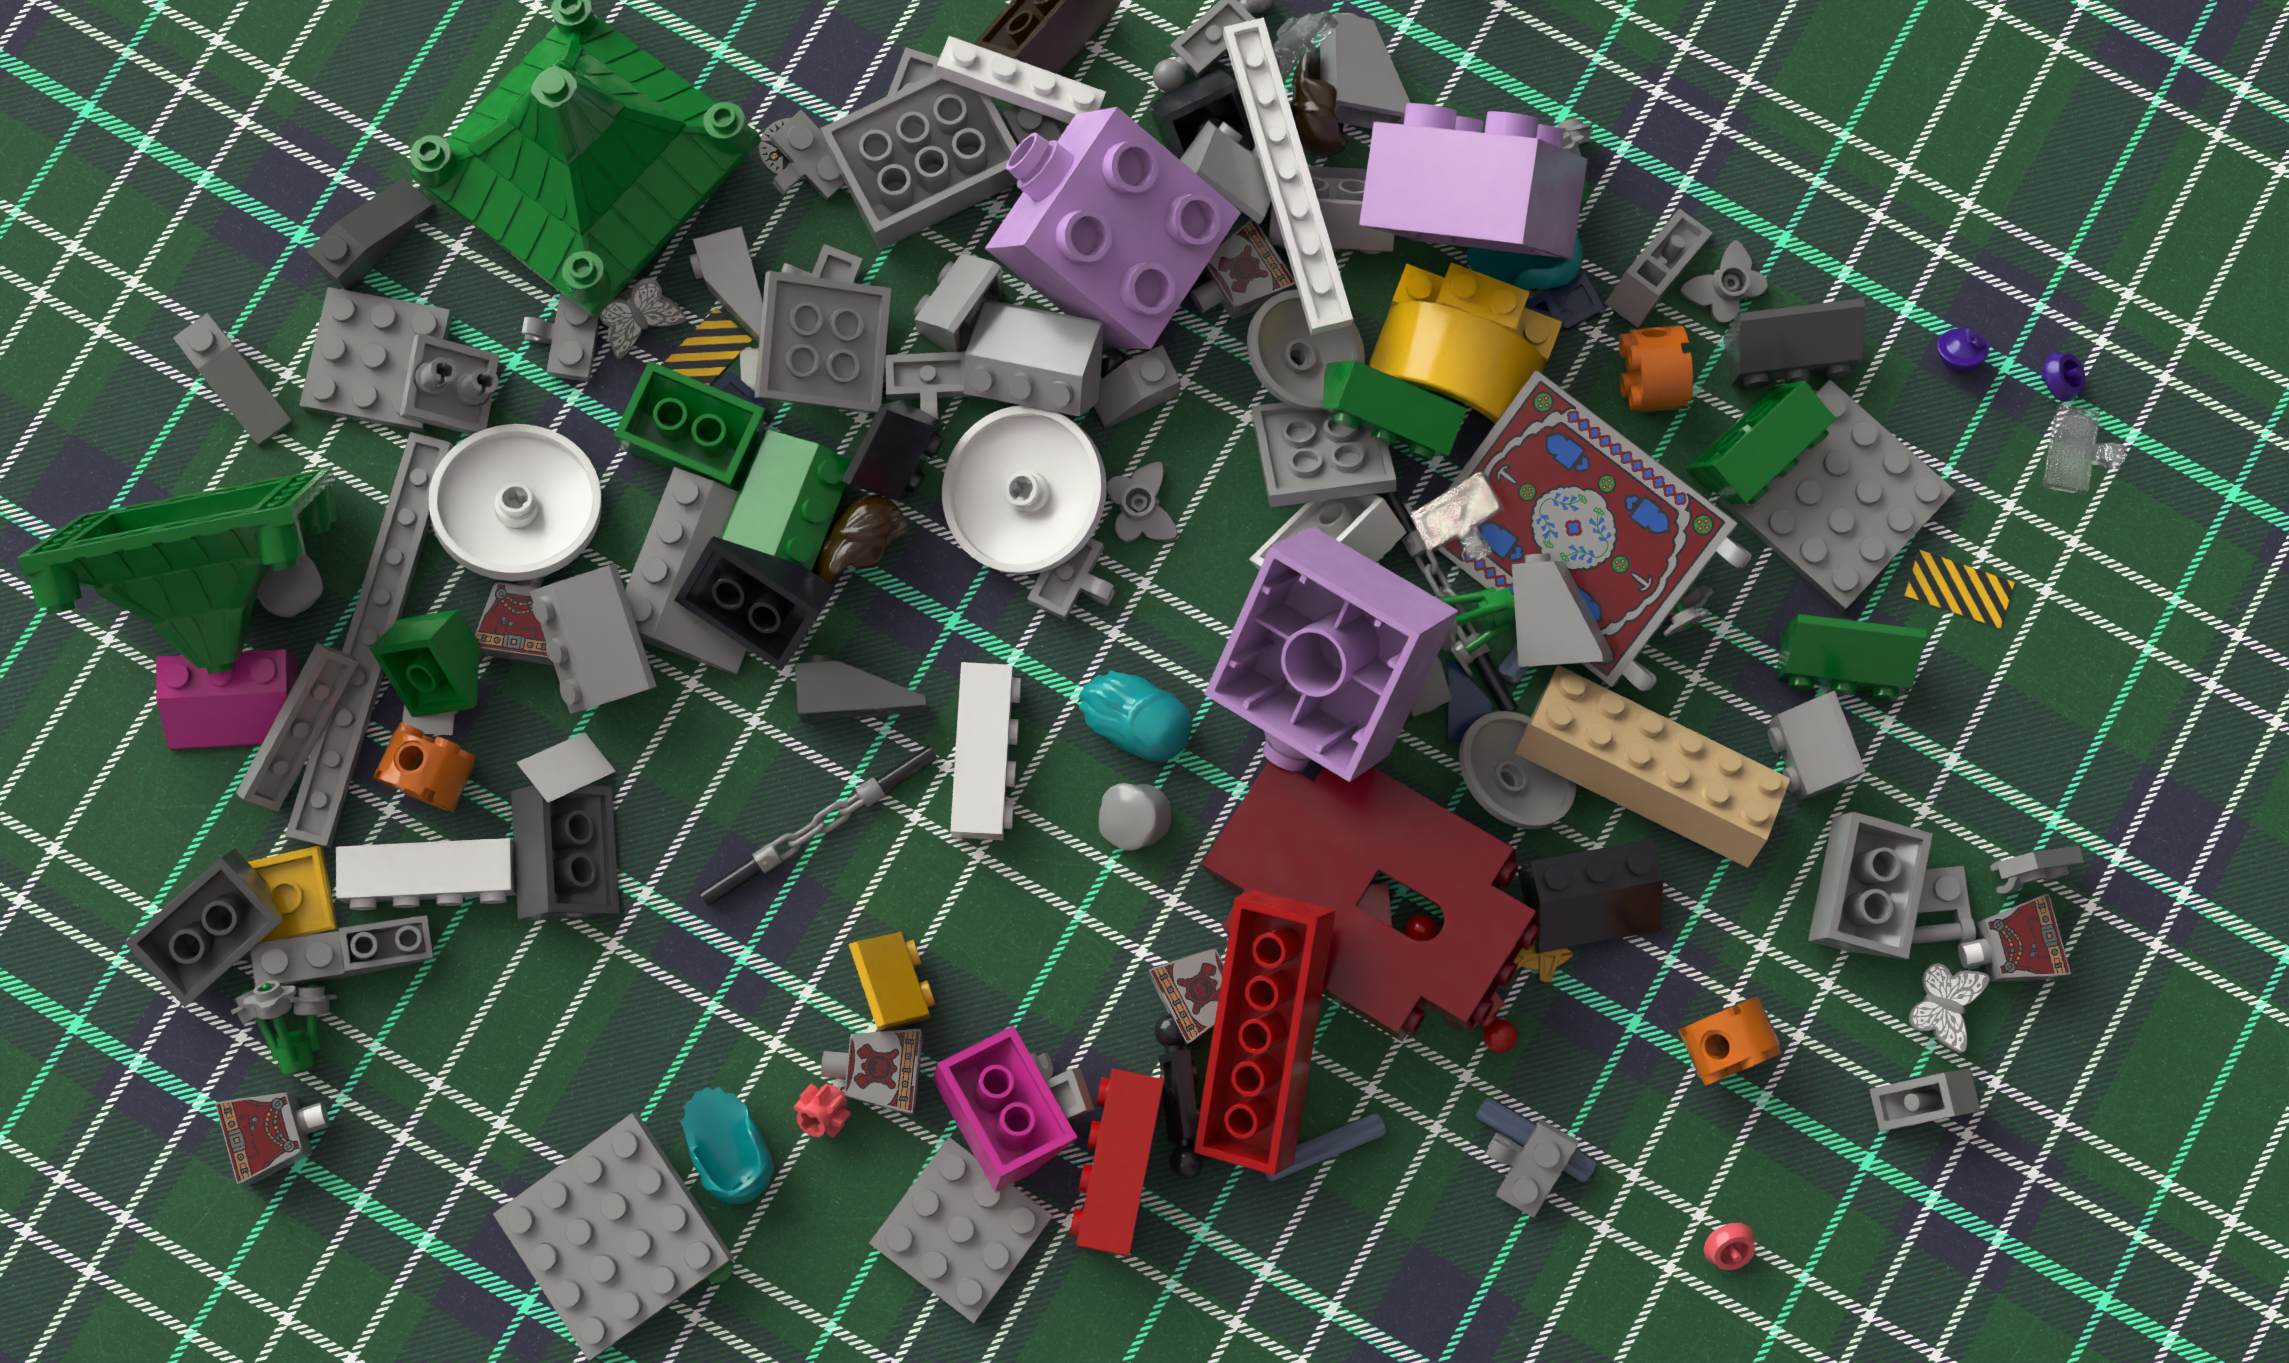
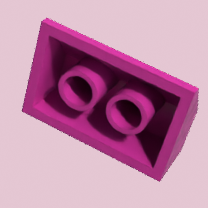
[156,649,298,750]
[933,1026,1077,1192]

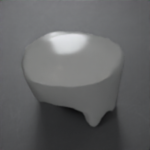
[256,555,324,619]
[1099,783,1172,850]

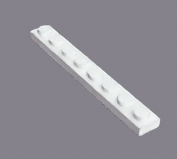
[1223,18,1353,335]

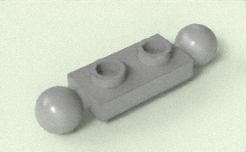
[1153,0,1273,92]

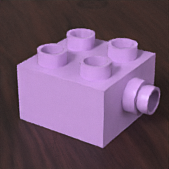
[1359,103,1587,259]
[985,107,1241,349]
[1204,526,1458,782]

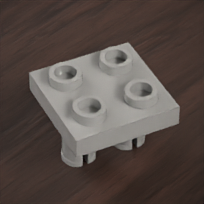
[399,333,500,435]

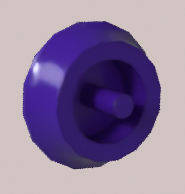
[1937,327,1989,372]
[2041,352,2086,402]

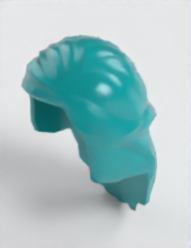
[1466,233,1583,292]
[1079,670,1192,762]
[680,1086,774,1205]

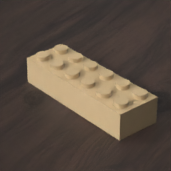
[1515,665,1790,868]

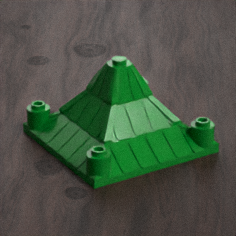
[410,0,762,319]
[18,467,340,674]

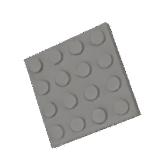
[1717,380,1956,612]
[493,1112,734,1361]

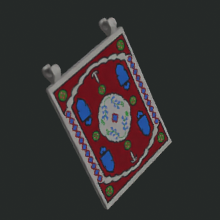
[1419,370,1752,691]

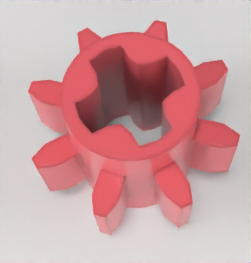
[793,1083,851,1138]

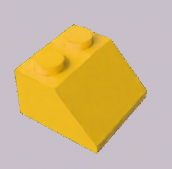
[848,932,936,1032]

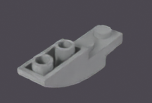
[250,915,433,988]

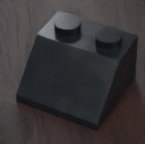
[1148,69,1255,160]
[842,399,946,501]

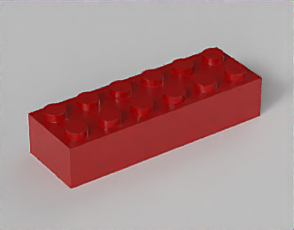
[1194,890,1336,1175]

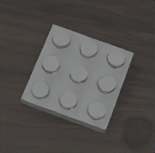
[754,271,891,414]
[299,287,453,432]
[1251,402,1396,507]
[869,1137,1053,1323]

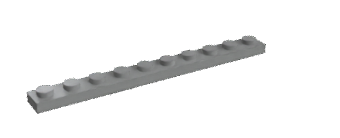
[285,432,454,848]

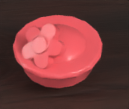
[1703,1223,1755,1270]

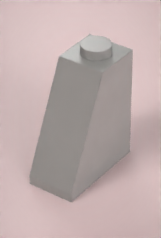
[1320,13,1411,129]
[1512,553,1613,667]

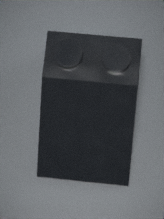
[674,536,836,671]

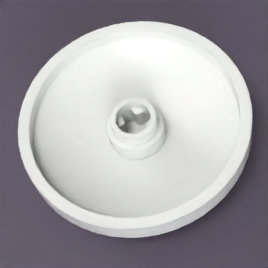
[942,405,1107,575]
[428,424,602,581]

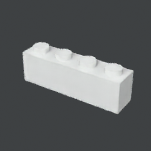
[950,662,1021,840]
[336,838,517,910]

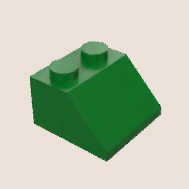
[369,609,480,717]

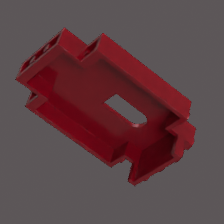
[1202,761,1541,1042]

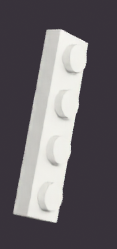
[934,36,1106,124]

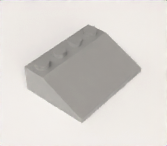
[820,73,1018,251]
[625,467,748,676]

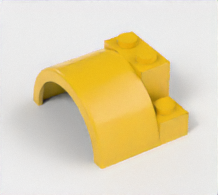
[1368,262,1562,425]

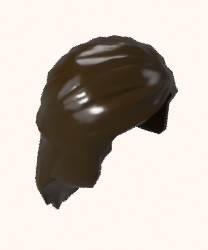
[1289,46,1350,157]
[811,495,908,584]

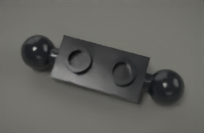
[1154,1014,1204,1179]

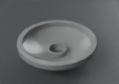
[1247,290,1365,411]
[1459,711,1576,829]

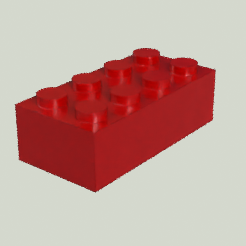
[1069,1069,1164,1257]

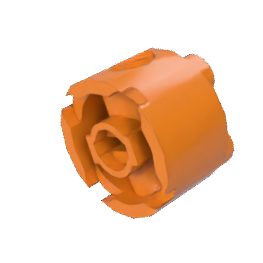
[1619,325,1693,413]
[373,722,476,812]
[1678,996,1781,1086]

